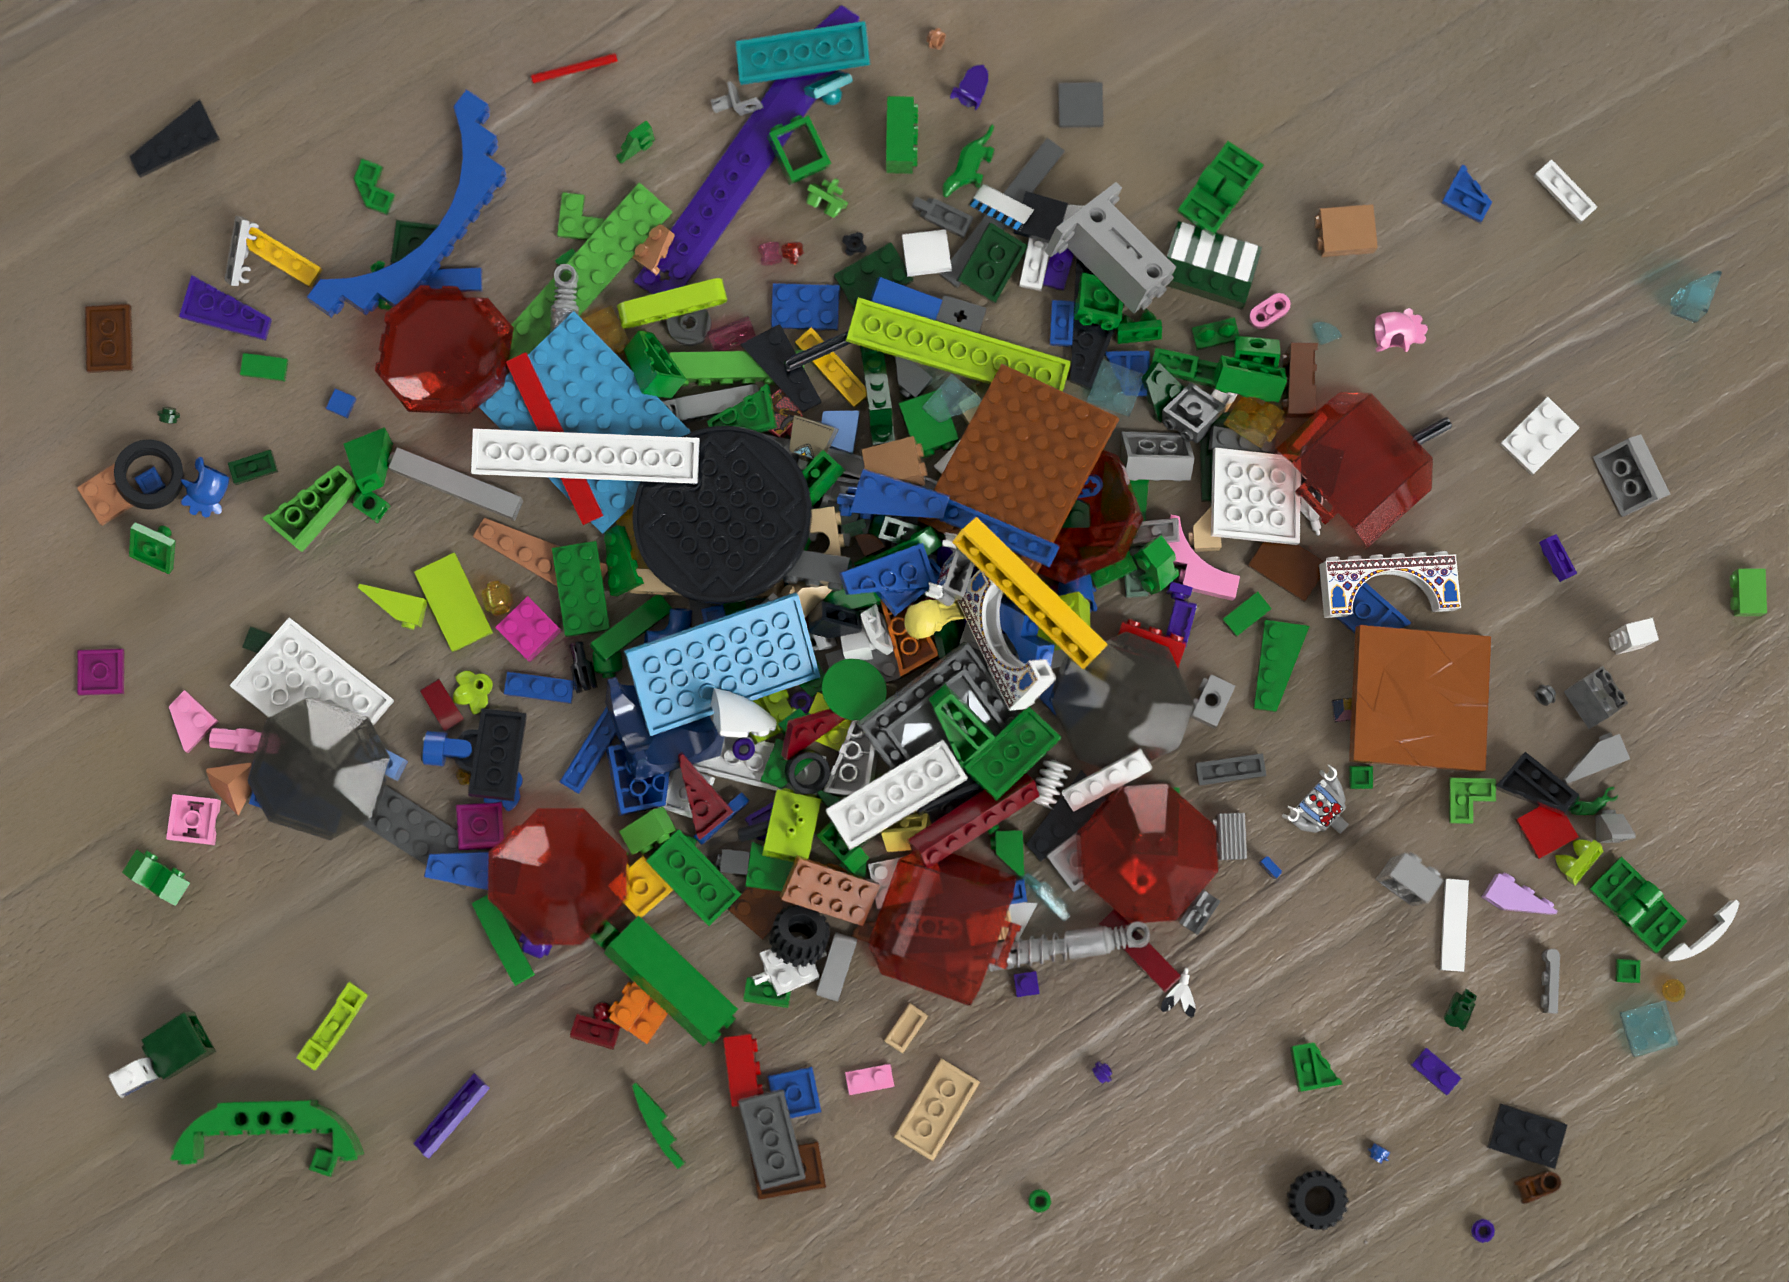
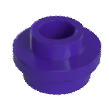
[790,692,813,714]
[732,738,755,761]
[1092,1061,1113,1084]
[1471,1219,1495,1243]

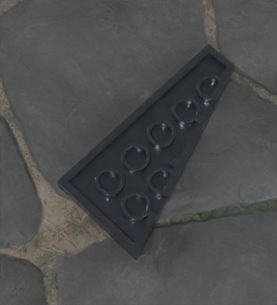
[1070,257,1125,390]

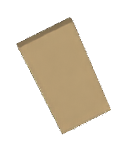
[894,1058,980,1161]

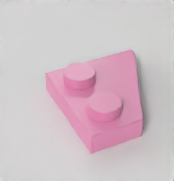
[169,690,218,753]

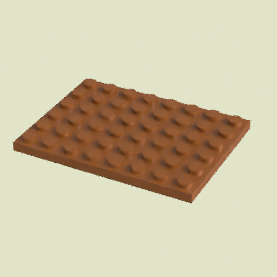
[917,364,1119,574]

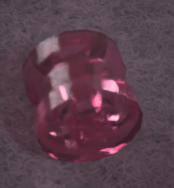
[758,242,783,266]

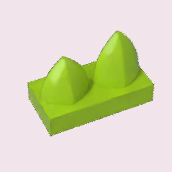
[1555,840,1603,886]

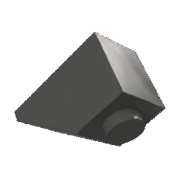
[895,356,932,400]

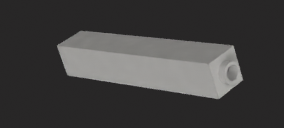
[388,447,523,521]

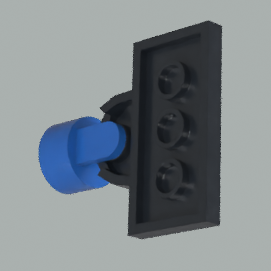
[421,708,527,801]

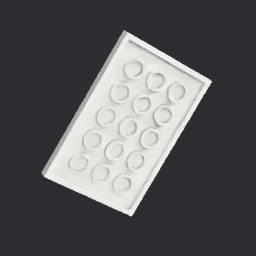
[230,618,394,770]

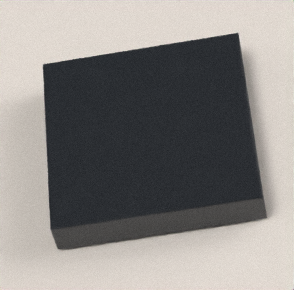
[1013,191,1068,243]

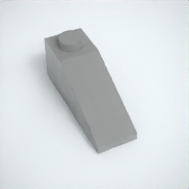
[1562,732,1630,784]
[1595,810,1635,843]

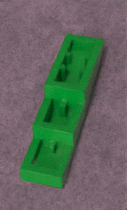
[1152,348,1218,388]
[471,893,535,986]
[632,1083,686,1169]

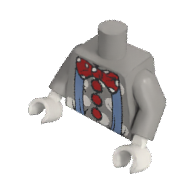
[925,533,975,606]
[1282,765,1349,834]

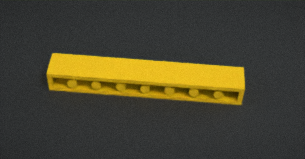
[952,517,1108,669]

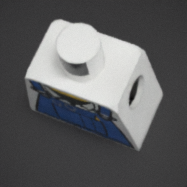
[109,1057,159,1098]

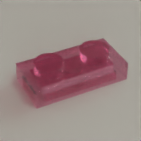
[707,316,756,352]

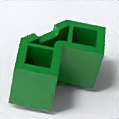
[1134,535,1179,595]
[122,849,190,906]

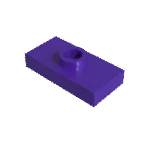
[1042,248,1074,291]
[1166,598,1197,648]

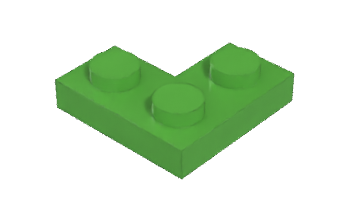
[557,192,604,240]
[1449,778,1496,824]

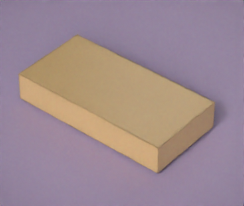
[884,1003,928,1054]

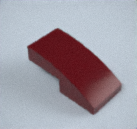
[420,679,464,731]

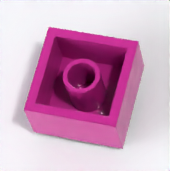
[495,596,562,662]

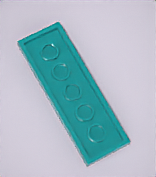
[736,21,871,85]

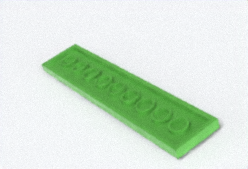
[492,182,672,361]

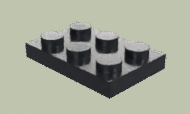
[1487,1104,1567,1169]

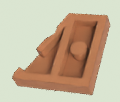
[632,223,675,276]

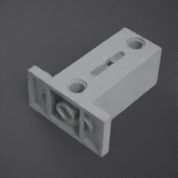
[1045,182,1176,313]

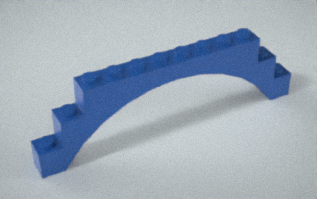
[307,89,507,318]

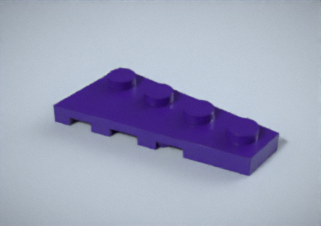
[179,275,272,341]

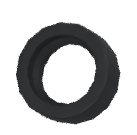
[785,749,830,794]

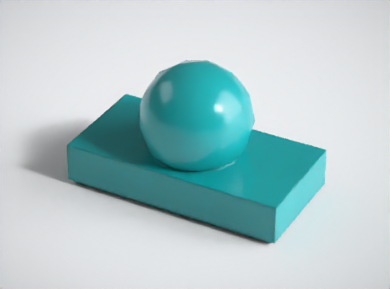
[804,71,853,106]

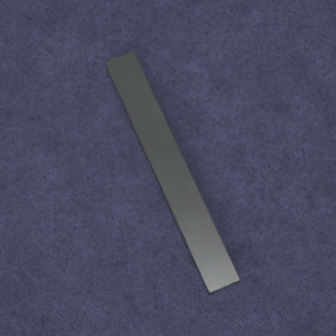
[940,138,1065,289]

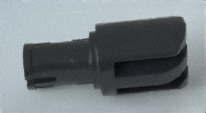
[569,642,598,694]

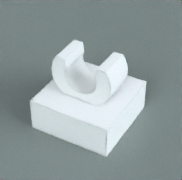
[809,634,837,650]

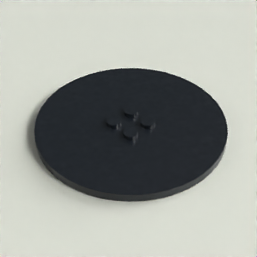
[633,426,812,604]

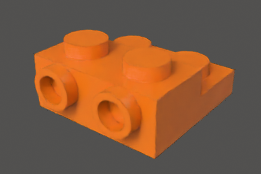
[608,982,668,1044]

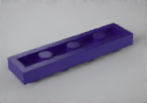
[414,1073,490,1158]

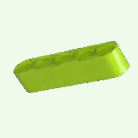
[617,278,727,328]

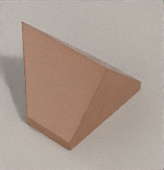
[206,763,257,816]

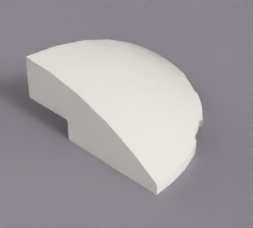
[711,688,777,737]

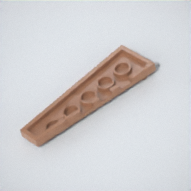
[473,518,608,587]

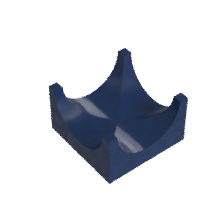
[605,677,725,782]

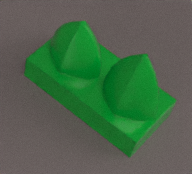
[1117,309,1162,344]
[1191,317,1240,351]

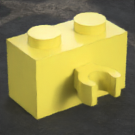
[881,811,931,852]

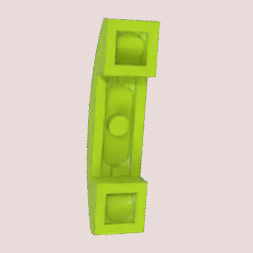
[296,982,368,1071]

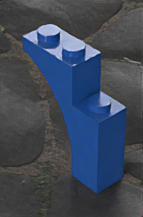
[1000,596,1055,667]

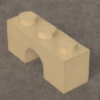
[810,507,846,557]

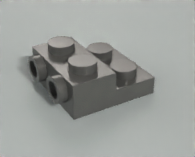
[1162,383,1226,444]

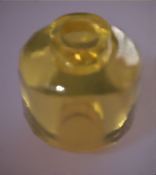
[481,580,513,616]

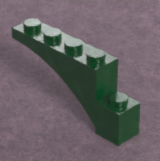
[860,346,895,447]

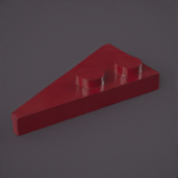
[781,709,845,760]
[678,752,733,840]

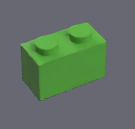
[1730,569,1767,616]
[619,806,676,855]

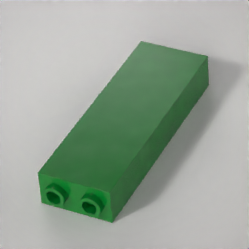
[604,916,738,1047]

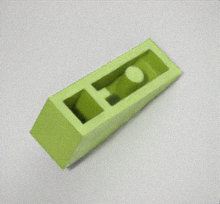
[358,584,428,630]

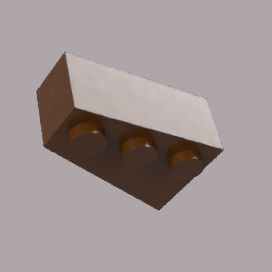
[1282,342,1318,418]

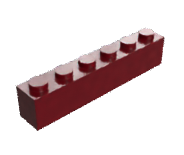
[907,773,1040,869]

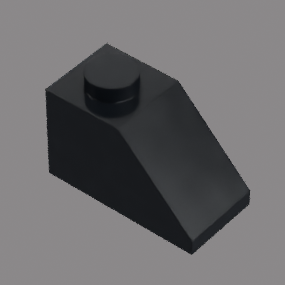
[808,601,862,638]

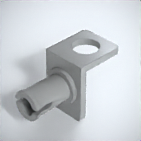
[711,81,763,116]

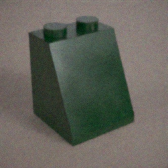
[141,1012,216,1080]

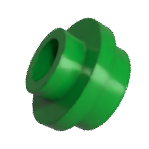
[1028,1189,1051,1213]

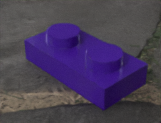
[1539,534,1577,582]
[1411,1048,1462,1096]

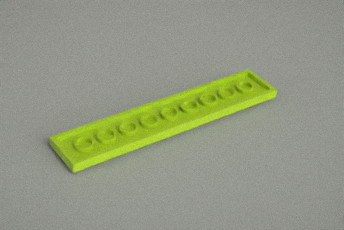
[846,298,1071,391]

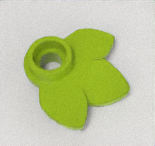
[453,671,493,715]

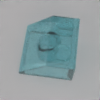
[1670,271,1722,323]

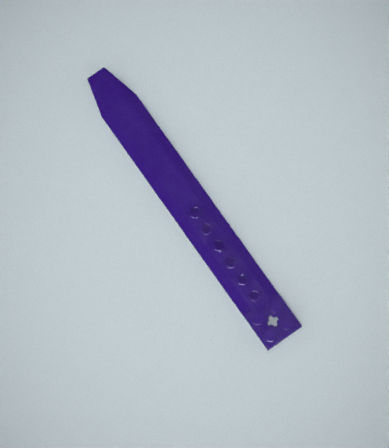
[634,5,860,295]

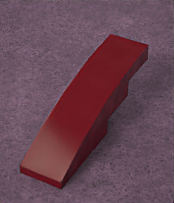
[1099,908,1181,992]

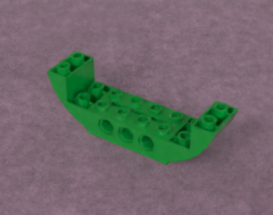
[170,1100,364,1165]

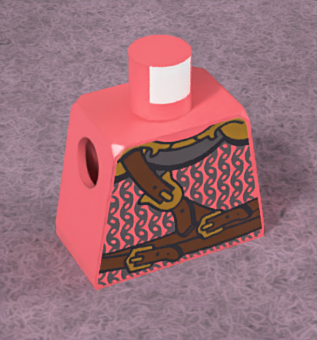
[767,389,803,438]

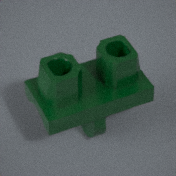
[1444,989,1477,1031]

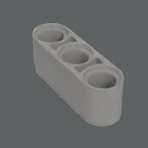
[816,932,858,1002]

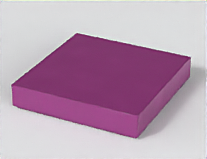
[77,649,124,696]
[456,802,505,851]

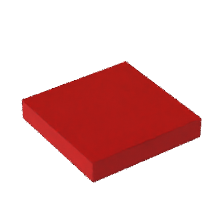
[1515,806,1579,859]

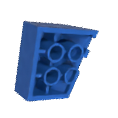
[606,744,670,816]

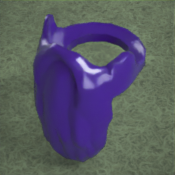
[950,64,988,110]

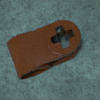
[1514,1171,1561,1204]

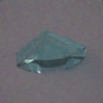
[1312,322,1342,345]

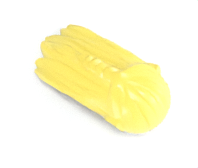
[904,599,966,639]

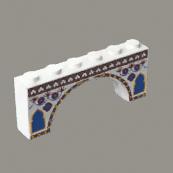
[1319,551,1461,618]
[957,569,1056,710]

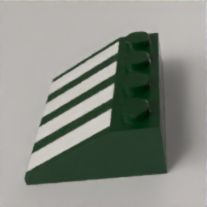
[1167,221,1262,310]

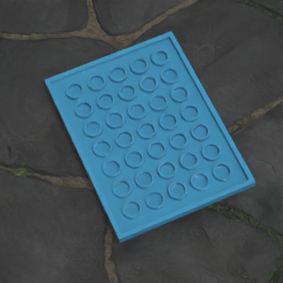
[477,311,691,534]

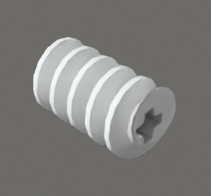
[1033,759,1071,810]

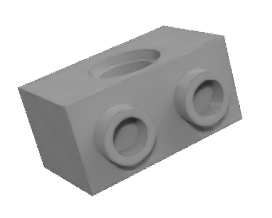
[1189,674,1235,729]

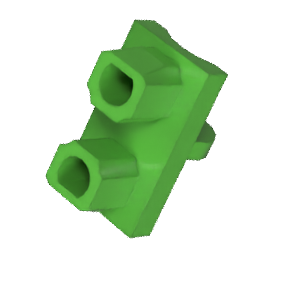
[806,178,848,218]

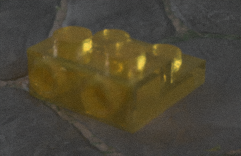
[582,305,630,355]
[1224,396,1285,448]

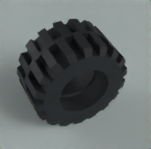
[769,905,830,967]
[1287,1170,1348,1230]

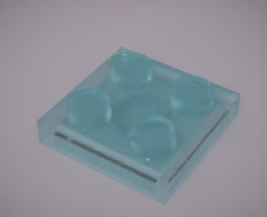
[1087,360,1144,417]
[1619,1000,1679,1057]

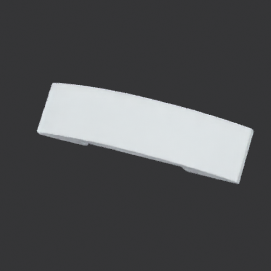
[1662,900,1739,962]

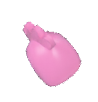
[1375,308,1428,352]

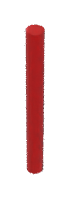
[531,53,618,84]

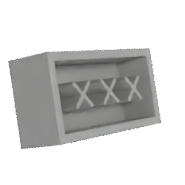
[1375,852,1444,906]

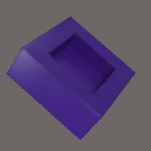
[1166,582,1193,600]
[1014,971,1040,997]

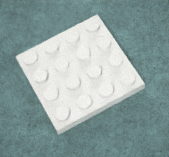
[1211,448,1301,545]

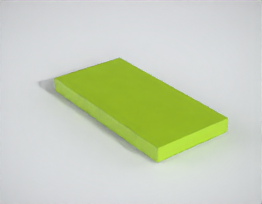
[414,552,493,652]

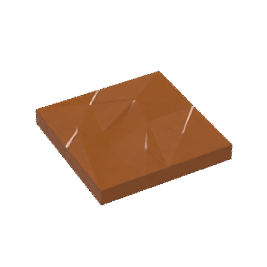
[1349,625,1491,772]

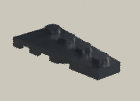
[129,99,220,178]
[740,324,822,413]
[1026,770,1110,862]

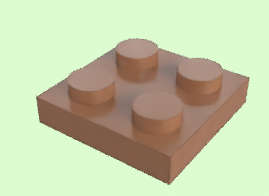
[77,463,133,526]

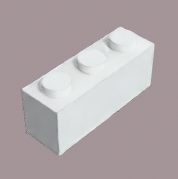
[1609,618,1659,655]

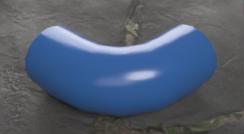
[644,608,692,644]

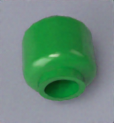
[592,650,623,678]

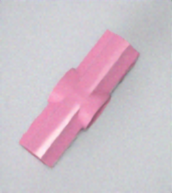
[209,728,281,754]

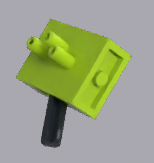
[738,788,821,862]

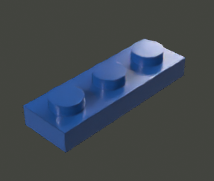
[504,672,574,704]

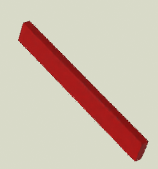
[506,352,604,525]

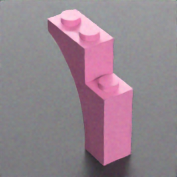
[1168,515,1240,601]

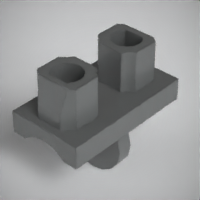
[1179,888,1221,935]

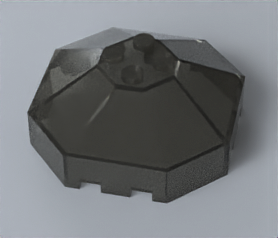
[1049,632,1195,768]
[247,697,390,840]

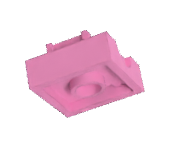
[166,794,221,845]

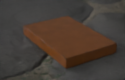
[85,304,133,373]
[1248,542,1325,602]
[750,1141,826,1200]

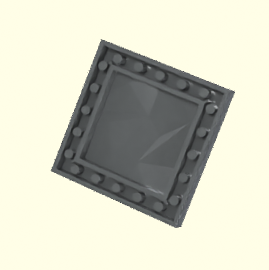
[856,641,1019,824]

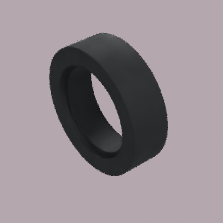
[114,439,184,510]

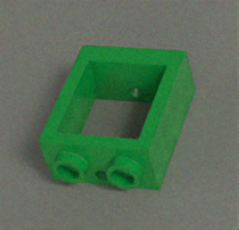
[767,115,832,185]

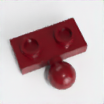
[570,1002,621,1050]

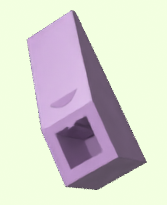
[1481,873,1558,915]

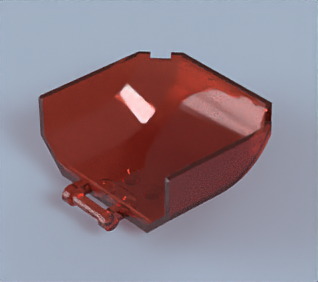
[1275,392,1433,550]
[868,853,1022,1006]

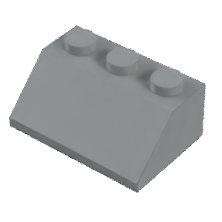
[1121,432,1194,481]
[1593,434,1671,517]

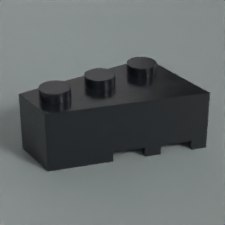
[1496,752,1580,816]

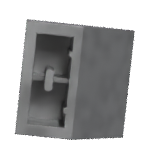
[1564,666,1628,729]

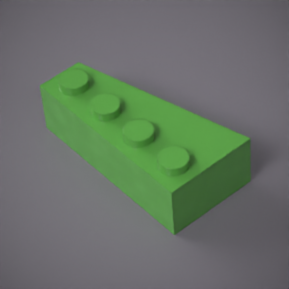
[262,465,359,552]

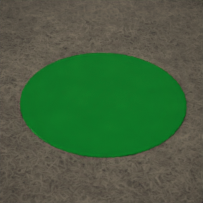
[822,659,887,721]

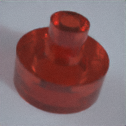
[781,242,804,264]

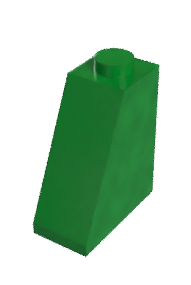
[343,427,393,495]
[824,589,881,611]

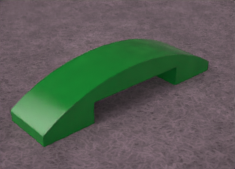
[854,526,942,567]

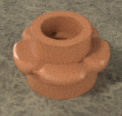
[927,28,946,49]

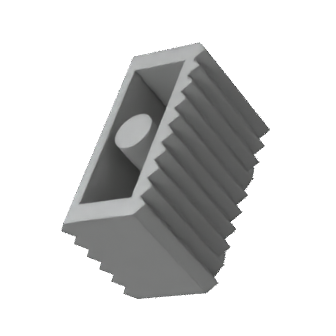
[1212,813,1247,860]

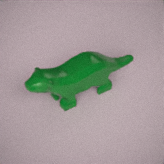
[942,125,995,198]

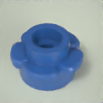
[1368,1143,1390,1163]

